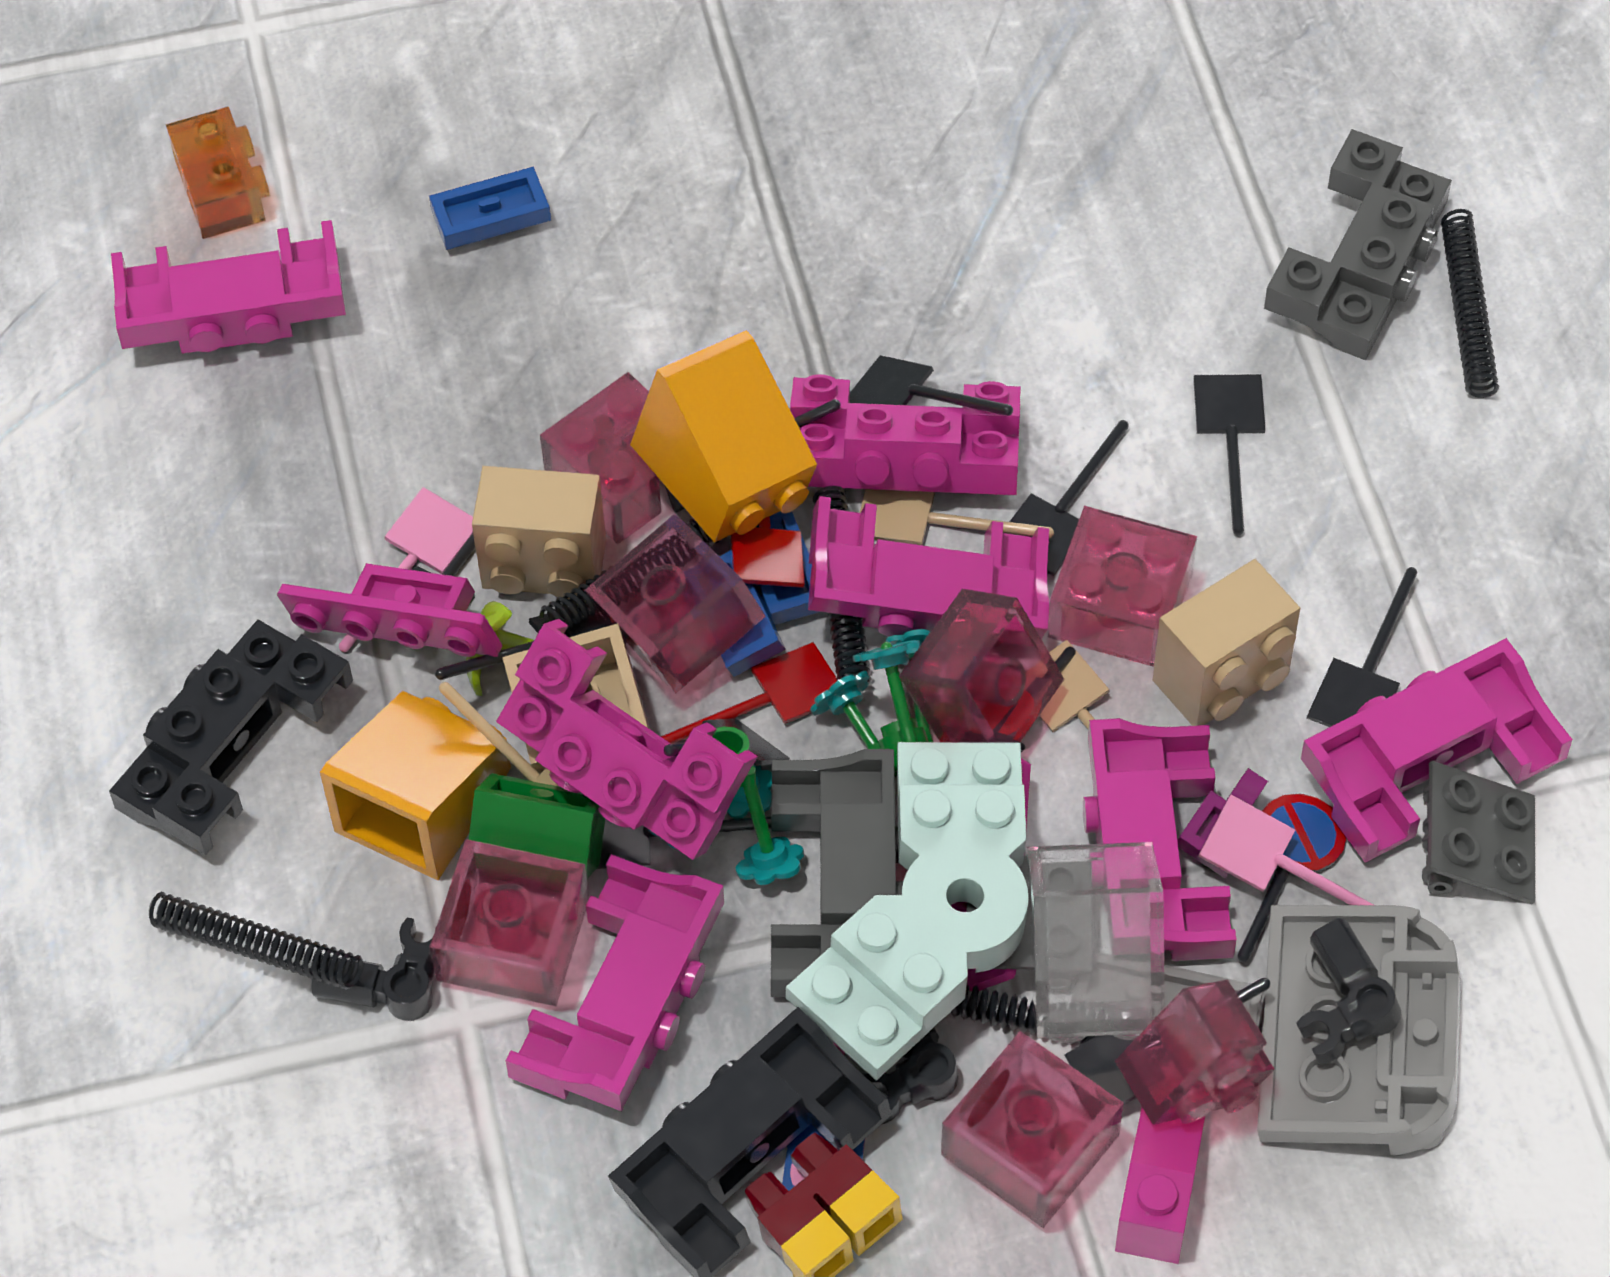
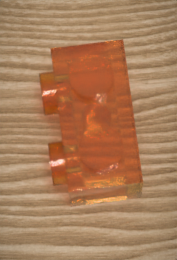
[166,106,270,239]

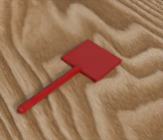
[731,516,804,588]
[660,642,837,744]

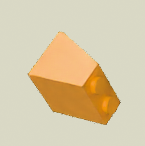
[630,330,817,543]
[320,690,511,880]

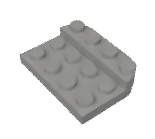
[1257,905,1460,1155]

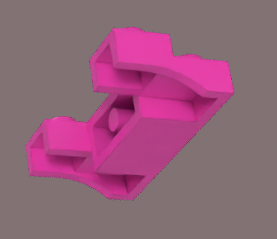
[111,220,346,354]
[790,374,1021,495]
[808,496,1050,645]
[496,619,758,860]
[1300,638,1573,863]
[1083,718,1237,961]
[505,854,724,1112]

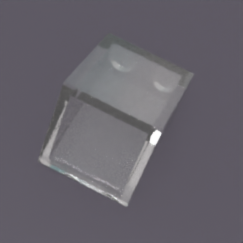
[1027,842,1165,1043]

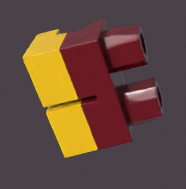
[745,1133,903,1277]

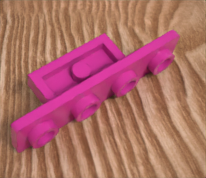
[277,563,503,657]

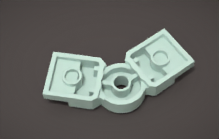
[786,742,1028,1080]

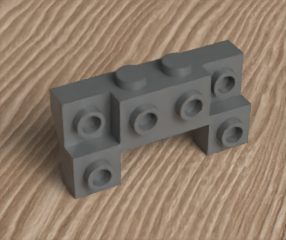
[1264,129,1452,360]
[771,749,904,997]

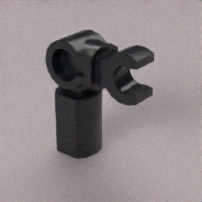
[311,917,448,1021]
[1296,918,1401,1065]
[864,1027,958,1124]

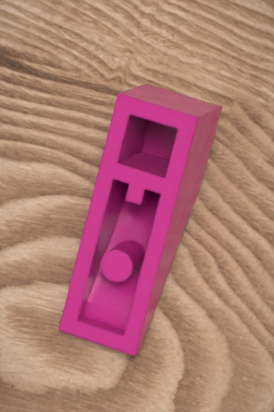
[1115,1077,1211,1264]

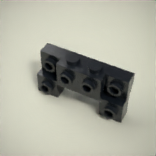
[109,619,353,855]
[608,1007,892,1277]

